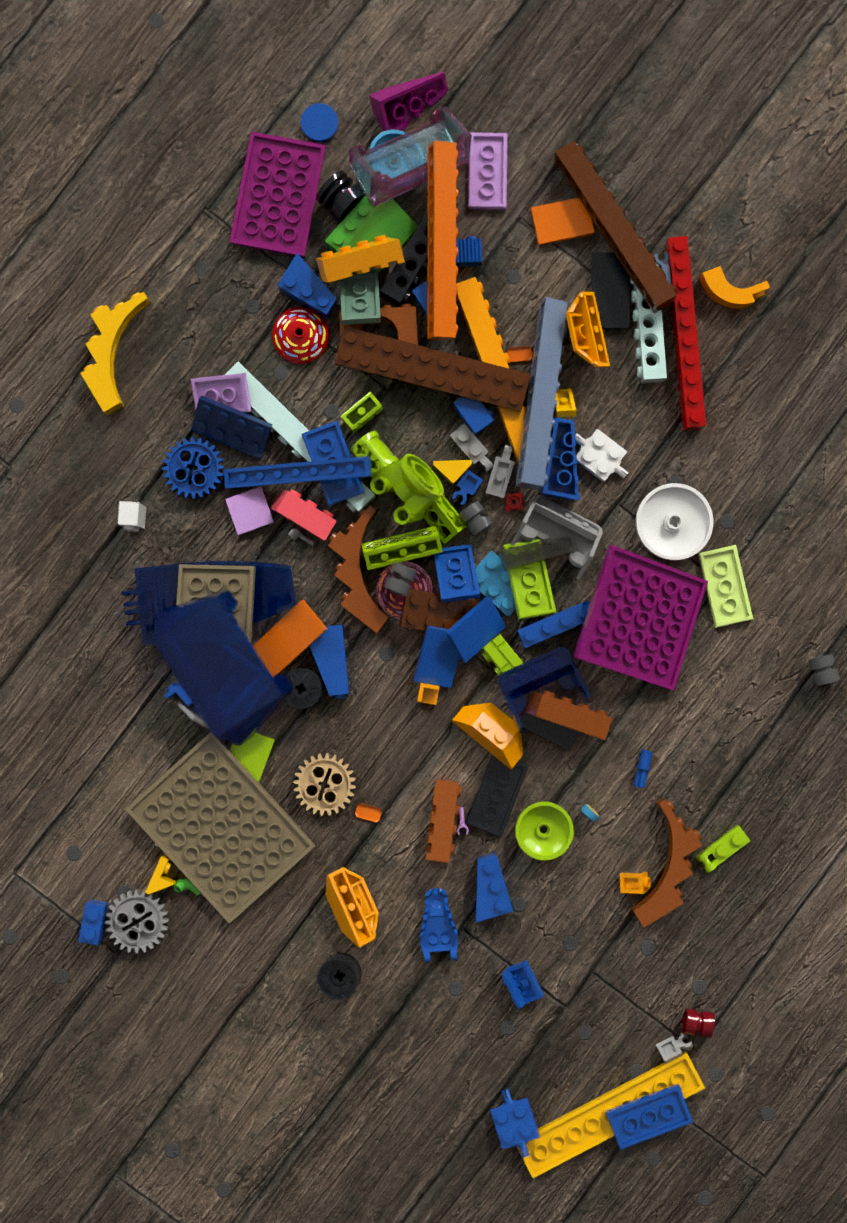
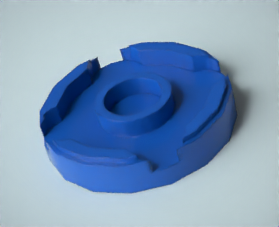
[301,103,339,142]

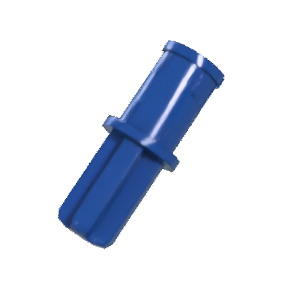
[634,749,653,788]

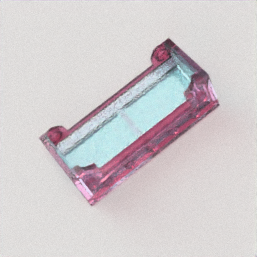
[349,106,472,207]

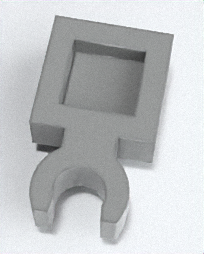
[656,1033,693,1064]

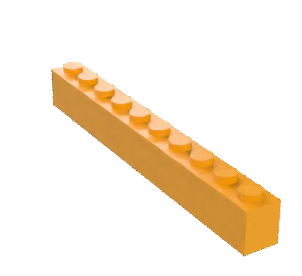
[456,277,526,465]

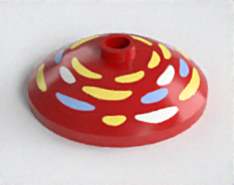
[272,307,329,364]

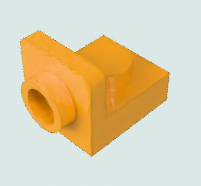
[620,872,651,894]

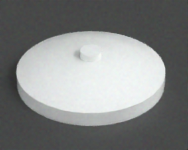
[635,483,713,560]

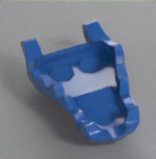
[420,888,458,963]

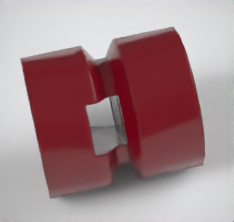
[682,1008,715,1038]

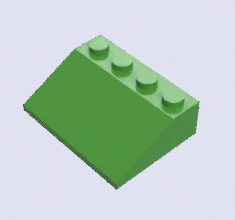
[325,184,418,273]

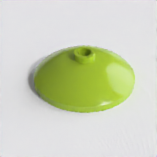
[515,802,574,860]

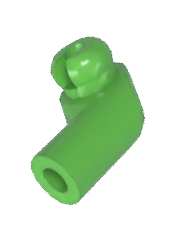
[174,878,201,896]

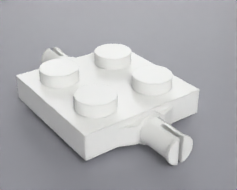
[575,429,628,483]

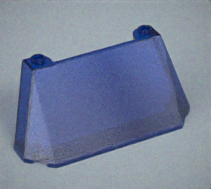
[152,590,293,746]

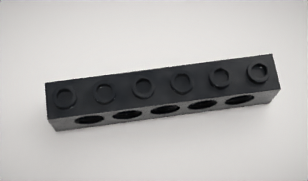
[381,203,459,306]

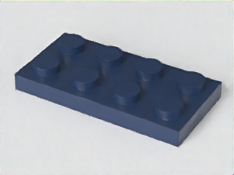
[191,395,273,459]

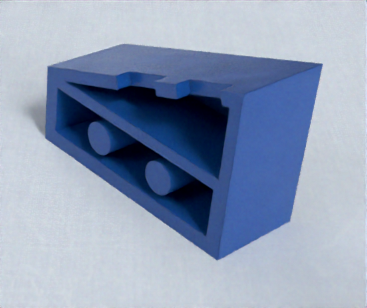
[277,253,338,320]
[475,852,513,922]

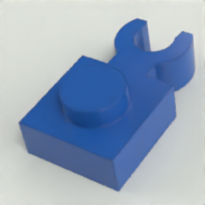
[452,469,483,506]

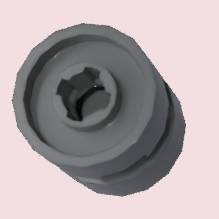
[458,500,494,537]
[383,562,417,597]
[808,653,840,686]

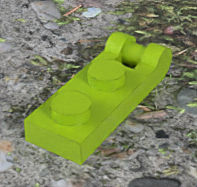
[696,825,750,873]

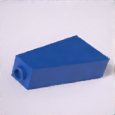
[310,625,350,699]

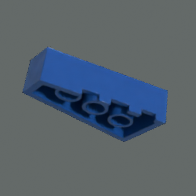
[538,417,580,502]

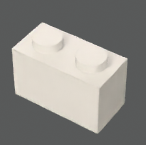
[118,501,146,532]

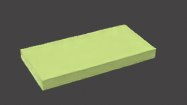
[698,545,753,628]

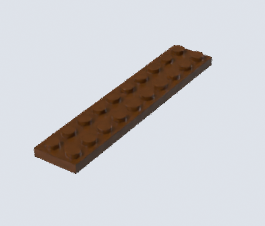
[335,326,531,413]

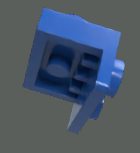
[164,683,199,706]
[501,960,544,1009]

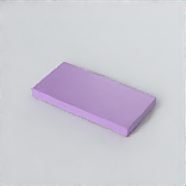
[468,133,507,210]

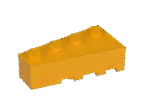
[316,235,405,283]

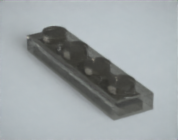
[499,532,578,571]

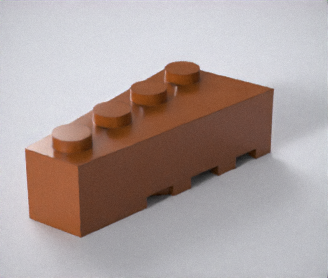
[524,690,613,740]
[426,778,462,863]

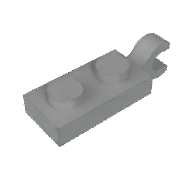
[450,423,493,472]
[485,445,514,499]

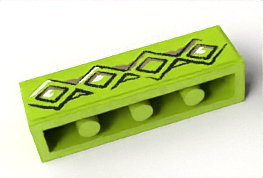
[362,526,443,570]

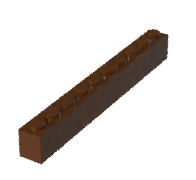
[554,141,677,314]

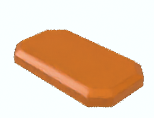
[506,346,533,363]
[355,803,382,822]

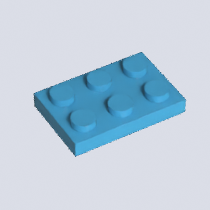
[475,550,516,617]

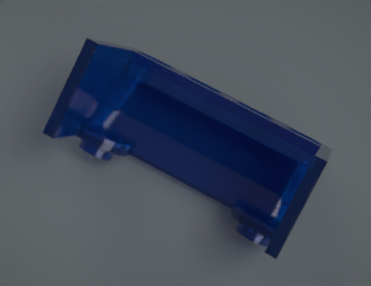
[498,647,591,734]

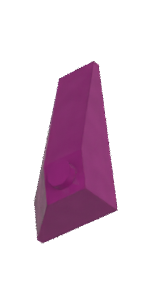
[369,72,448,132]

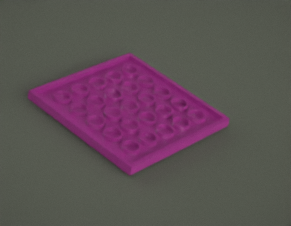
[574,545,708,691]

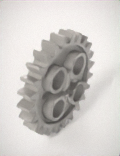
[105,889,169,954]

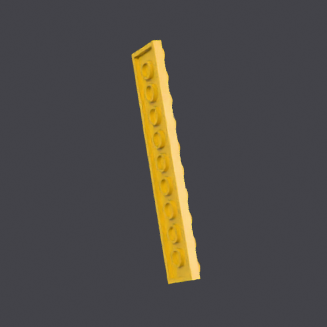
[517,1051,705,1178]

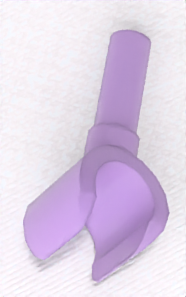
[457,807,469,835]

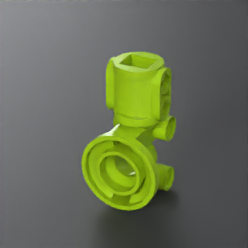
[351,430,444,525]

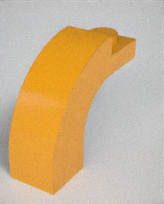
[699,266,770,309]

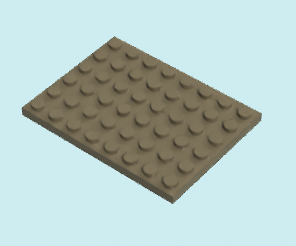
[125,731,316,924]

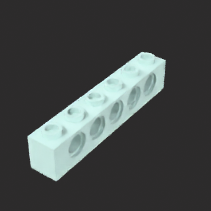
[630,264,667,383]

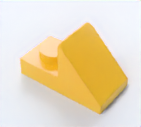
[554,389,576,419]
[145,854,176,894]

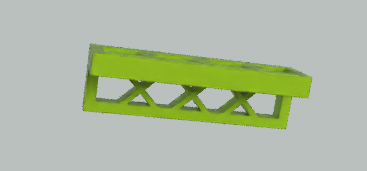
[424,495,468,544]

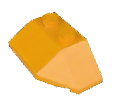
[566,291,610,368]
[452,702,523,769]
[326,867,379,947]

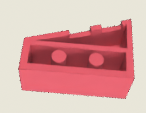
[270,489,337,541]

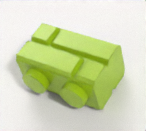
[341,392,383,434]
[481,634,524,678]

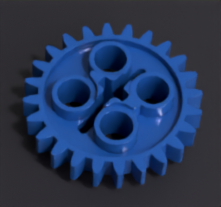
[162,437,225,500]

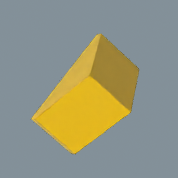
[433,460,472,485]

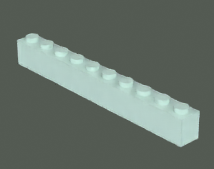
[225,362,375,513]

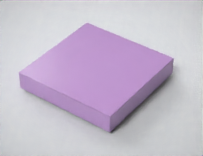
[225,487,274,535]

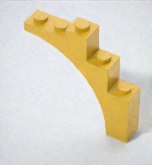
[81,292,151,415]

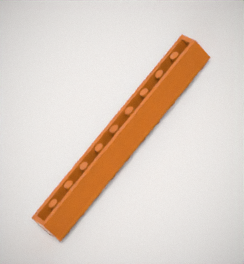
[427,140,458,341]

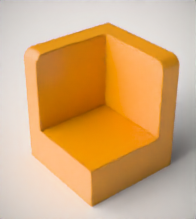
[417,683,440,705]

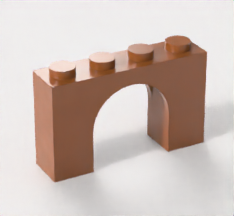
[339,304,418,345]

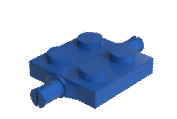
[491,1089,540,1158]

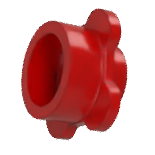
[504,492,524,512]

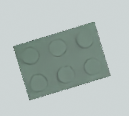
[340,271,381,325]

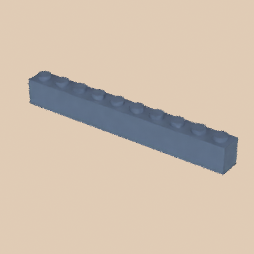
[516,297,568,490]

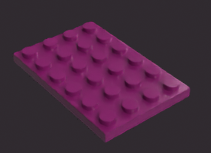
[230,131,326,258]

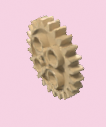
[293,753,356,816]

